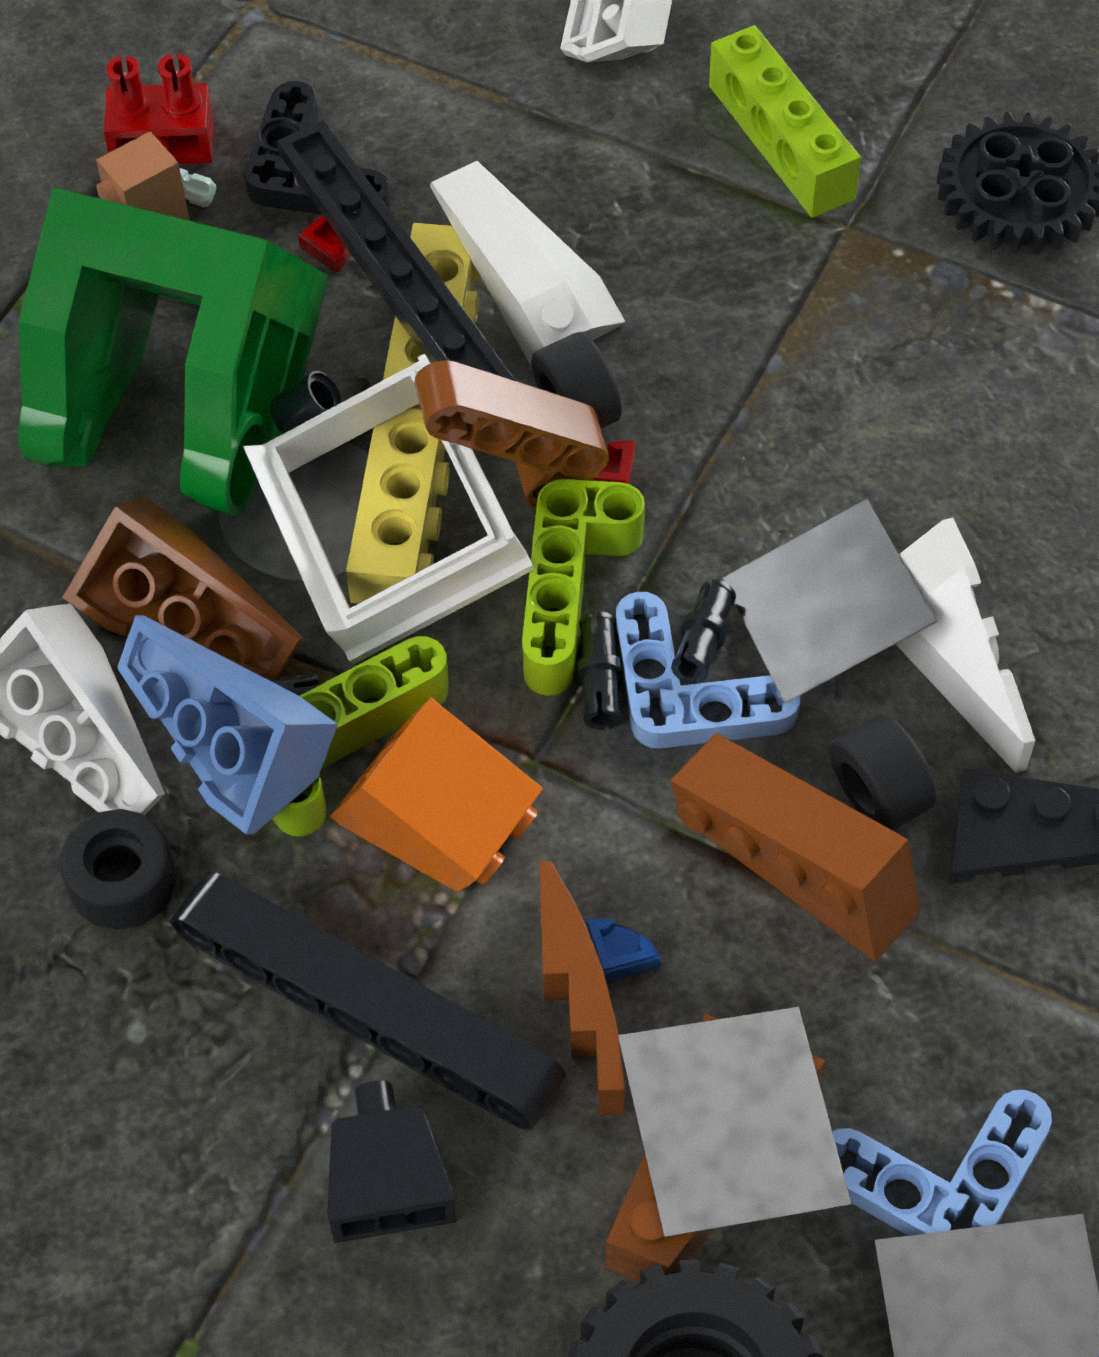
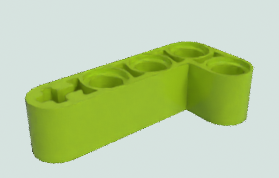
[522,479,645,696]
[272,636,449,836]

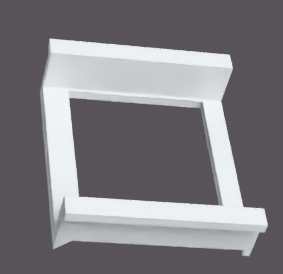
[243,353,535,665]

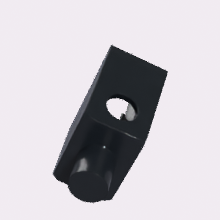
[327,1080,457,1243]

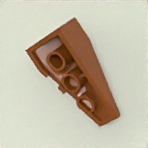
[62,495,303,679]

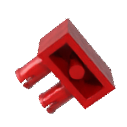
[103,54,214,165]

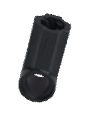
[270,370,372,434]

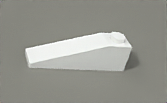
[430,161,625,367]

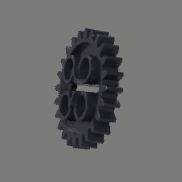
[937,112,1099,255]

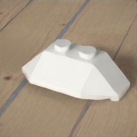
[560,0,672,63]

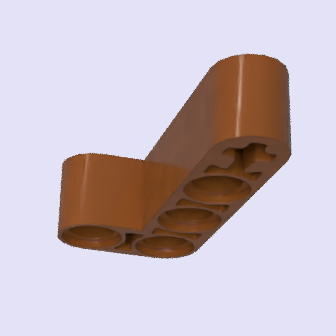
[414,360,609,510]

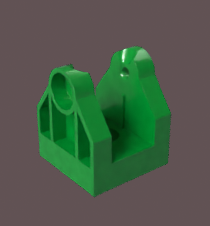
[18,187,330,517]

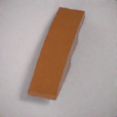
[539,861,625,1115]

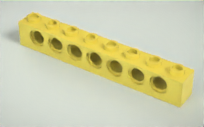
[346,223,483,604]

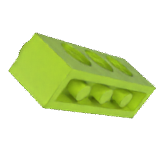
[709,25,861,218]

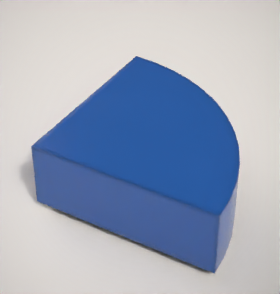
[584,919,660,982]

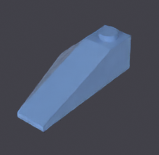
[117,615,338,834]

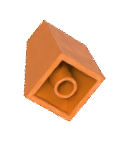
[329,697,543,893]

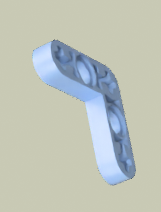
[616,592,800,748]
[832,1090,1052,1236]

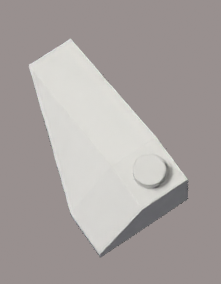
[896,518,1035,773]
[0,603,165,815]

